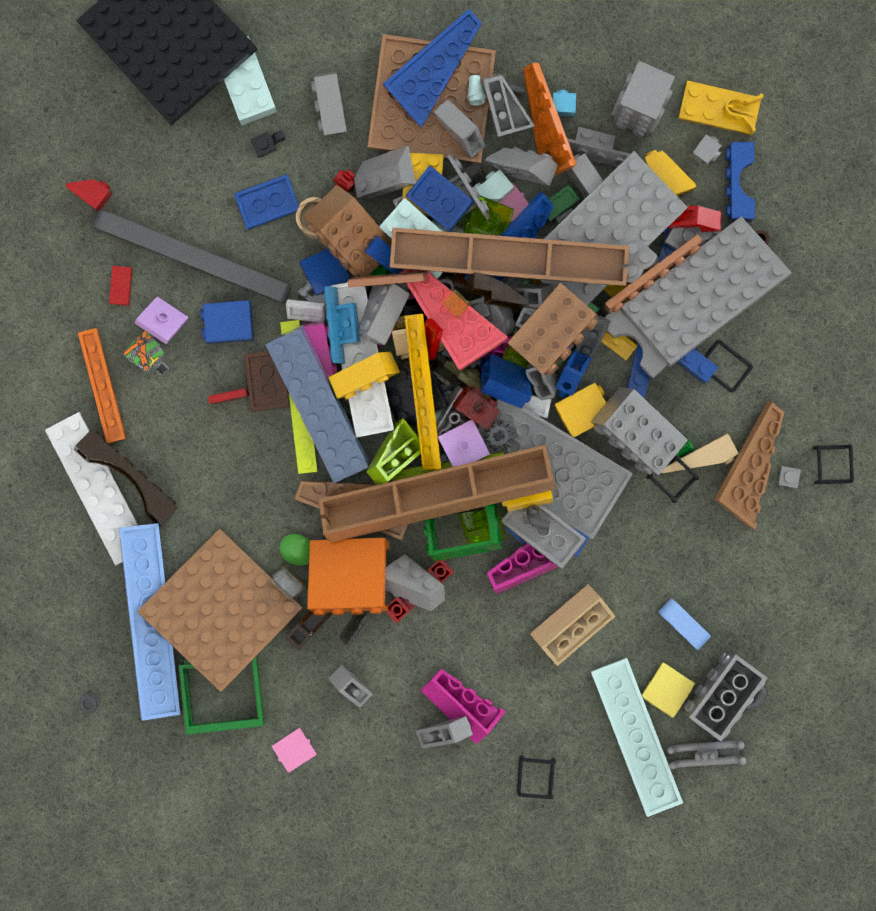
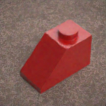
[65,179,112,211]

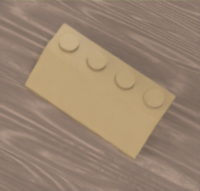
[530,584,616,666]

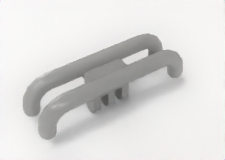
[667,740,747,770]

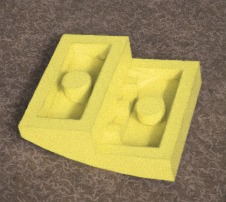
[642,662,695,718]

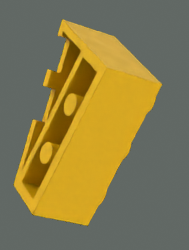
[328,352,400,400]

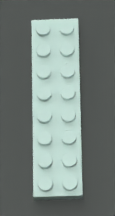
[591,658,683,817]

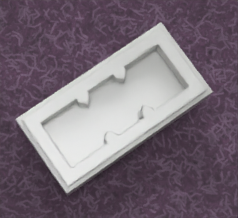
[286,299,326,322]
[523,395,551,418]

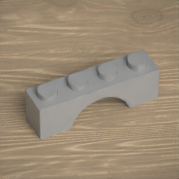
[605,310,668,380]

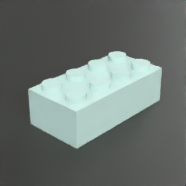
[224,36,277,125]
[379,198,443,279]

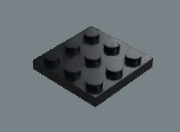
[385,360,449,426]

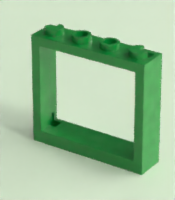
[424,504,502,562]
[179,655,265,735]

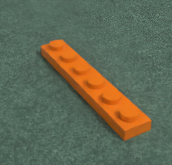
[78,328,127,444]

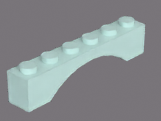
[432,169,514,232]

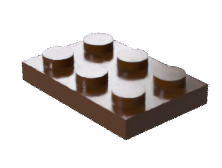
[244,351,290,412]

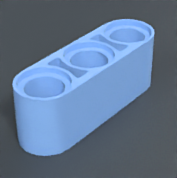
[658,598,711,650]

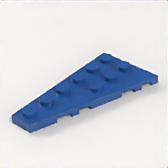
[383,9,482,128]
[464,192,554,297]

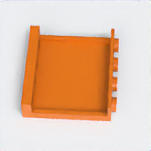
[307,538,390,615]

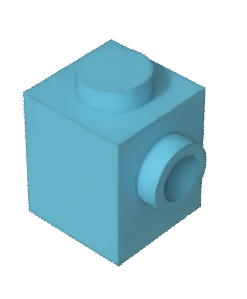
[552,90,576,117]

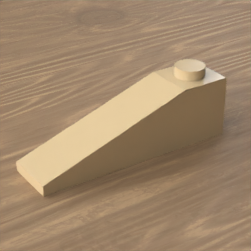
[660,434,739,474]

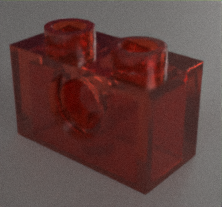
[452,386,500,430]

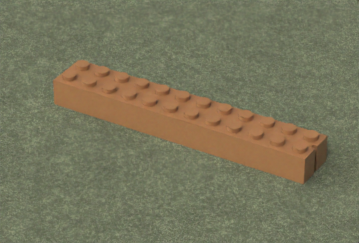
[390,228,629,286]
[319,445,556,543]

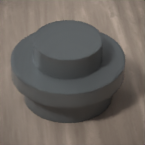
[80,694,99,713]

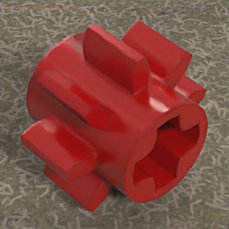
[333,169,355,193]

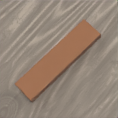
[347,271,428,287]

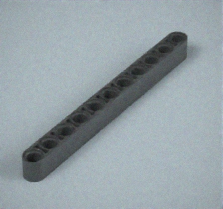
[92,209,291,304]

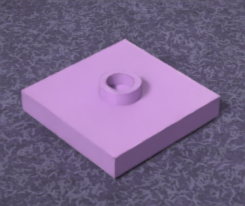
[135,296,189,345]
[438,419,490,467]

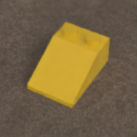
[402,153,443,216]

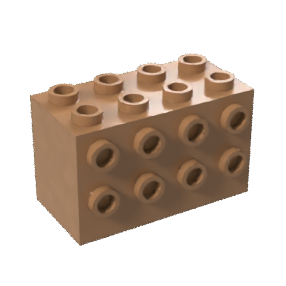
[304,185,392,277]
[508,283,598,376]

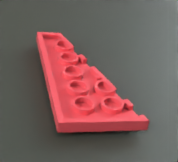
[400,269,510,370]

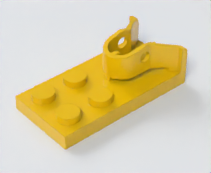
[678,80,764,136]

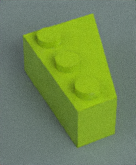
[366,418,421,485]

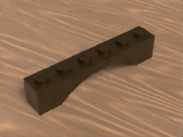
[74,429,178,528]
[285,611,333,651]

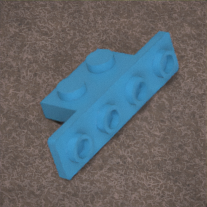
[324,286,360,364]

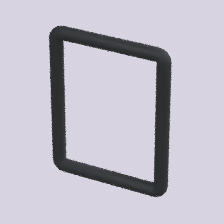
[705,340,753,393]

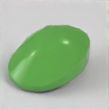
[279,534,310,566]

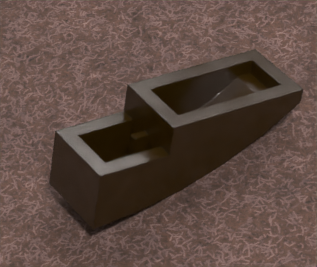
[466,273,528,310]

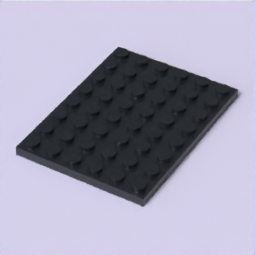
[76,0,258,126]

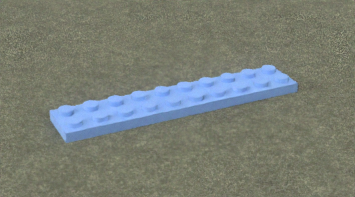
[119,523,181,721]

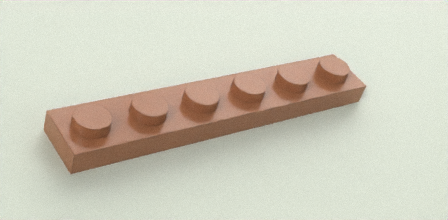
[604,234,702,314]

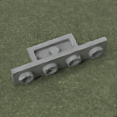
[567,127,630,167]
[447,154,490,220]

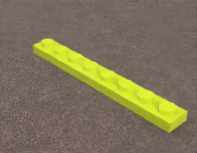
[280,320,318,474]

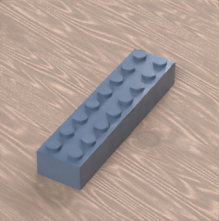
[265,325,370,483]

